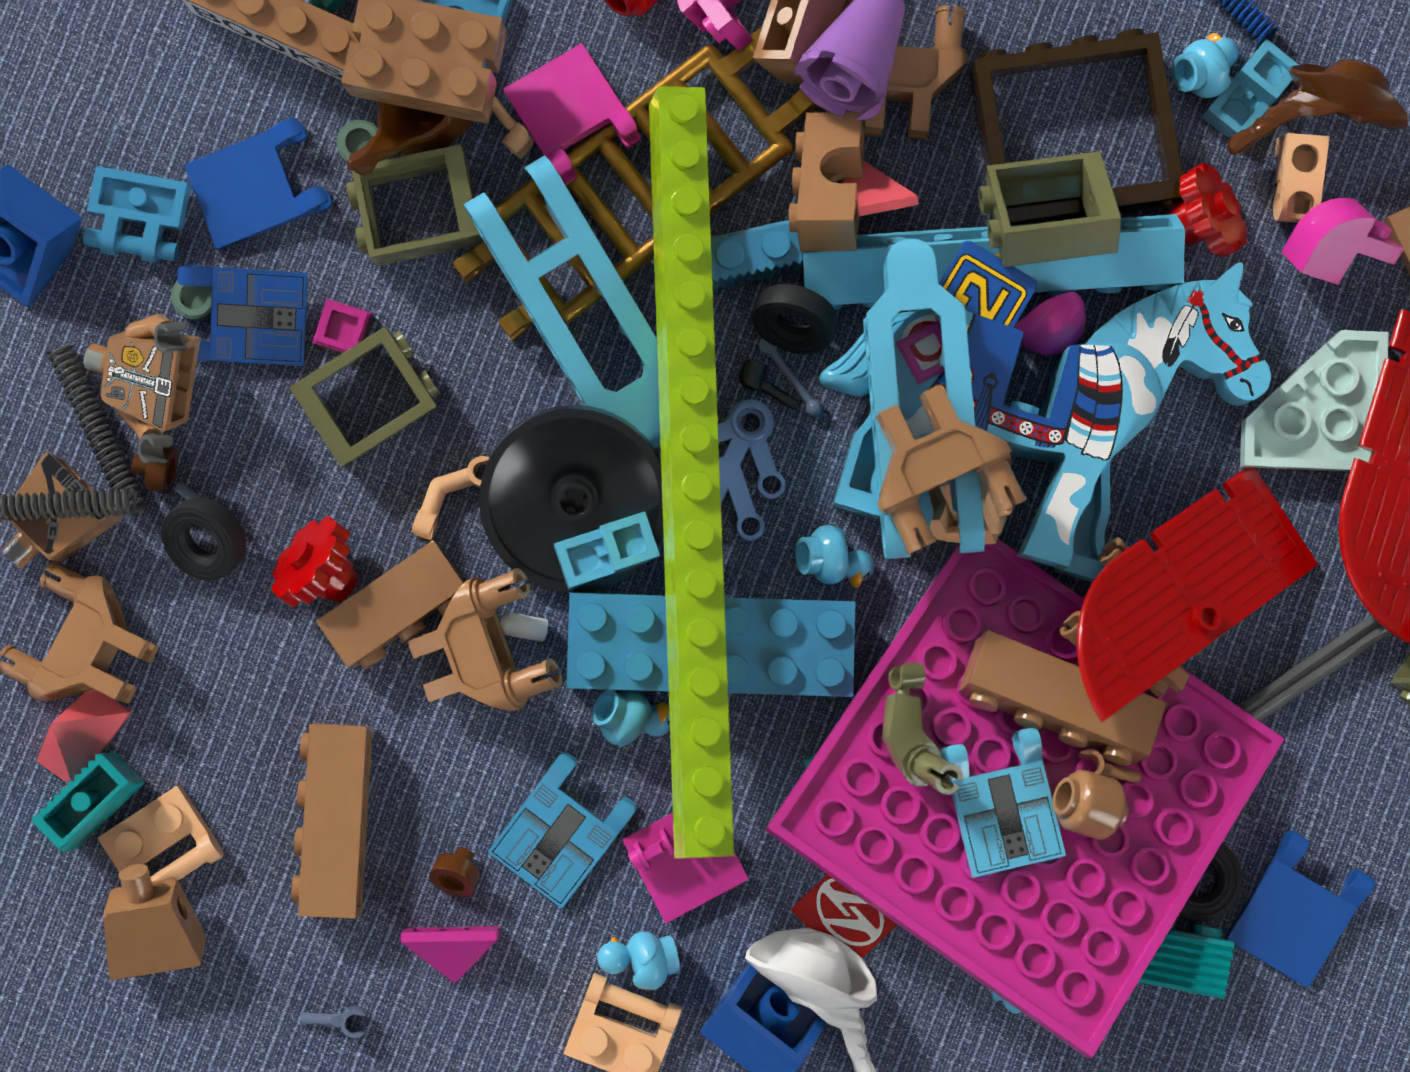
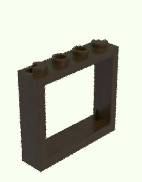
[969,28,1183,225]

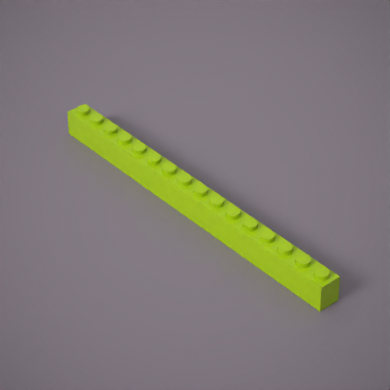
[649,86,734,858]

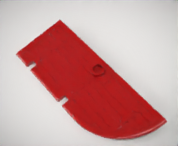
[1339,309,1410,644]
[1077,467,1318,722]

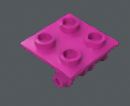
[622,813,749,924]

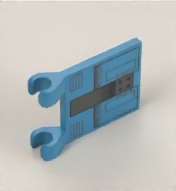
[488,751,637,909]

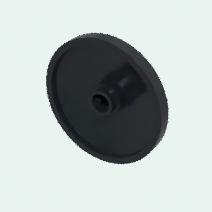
[479,405,663,592]

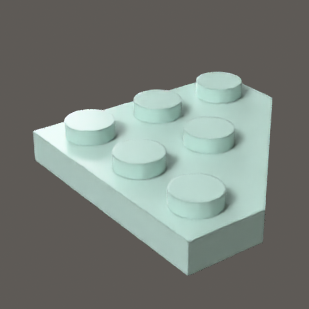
[1240,330,1388,472]

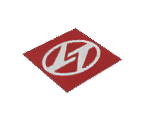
[791,875,897,958]

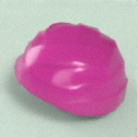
[1013,292,1087,357]

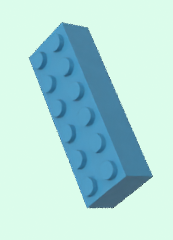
[566,593,856,697]

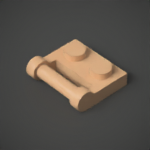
[98,785,224,882]
[563,973,682,1072]

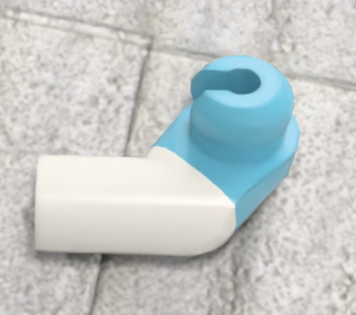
[498,613,548,642]

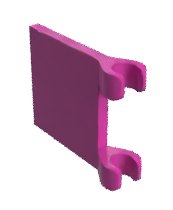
[503,43,641,185]

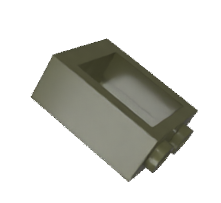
[346,144,483,266]
[978,151,1121,267]
[289,326,441,467]

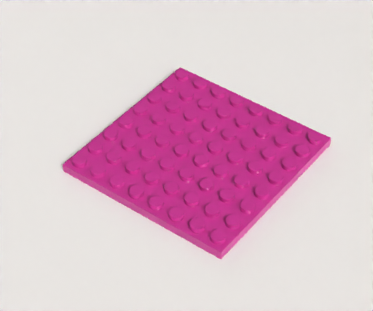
[765,539,1284,1058]

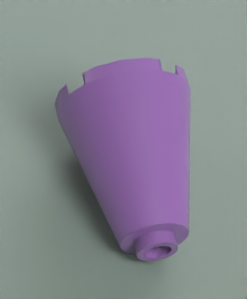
[794,0,906,120]

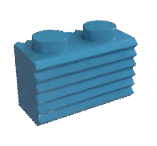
[711,220,803,292]

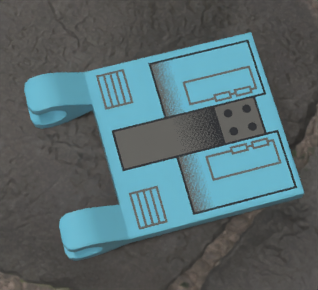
[940,727,1066,878]

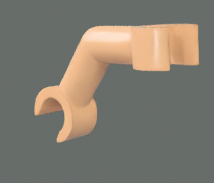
[411,456,489,540]

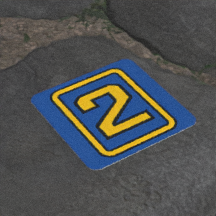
[939,241,1038,327]

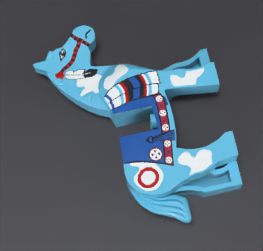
[819,263,1271,583]

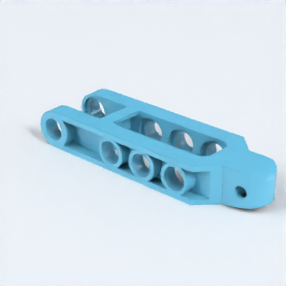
[463,155,660,448]
[863,239,985,559]

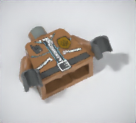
[84,314,201,464]

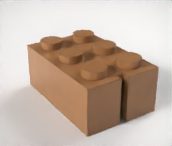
[341,0,507,124]

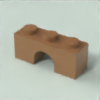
[789,112,865,251]

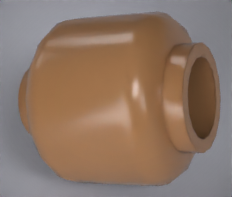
[1052,770,1129,840]

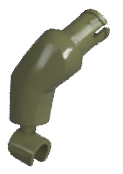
[882,662,963,795]

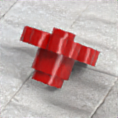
[1164,162,1247,258]
[271,516,358,607]

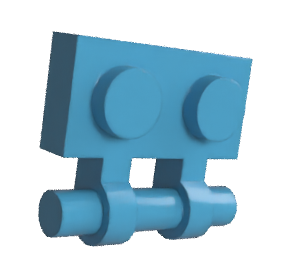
[83,166,191,263]

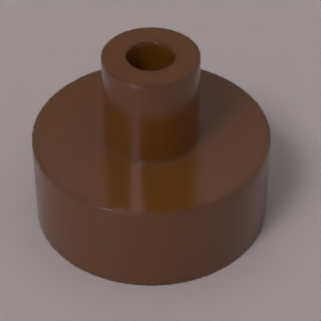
[131,447,178,494]
[429,847,480,898]

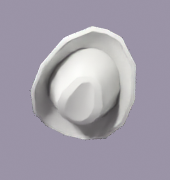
[745,927,877,1072]

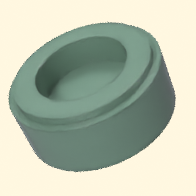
[336,120,378,163]
[171,280,212,322]

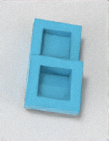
[1202,39,1299,140]
[554,511,660,590]

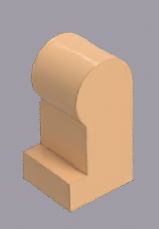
[1273,133,1330,223]

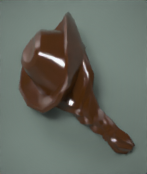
[1227,59,1408,155]
[347,102,472,175]

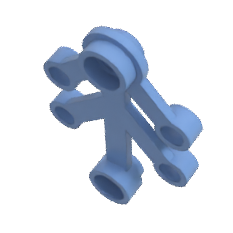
[718,399,786,541]

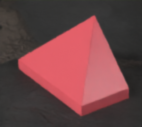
[840,161,919,216]
[36,689,132,783]

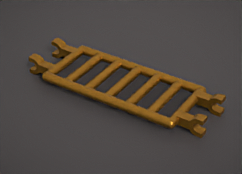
[453,26,818,342]

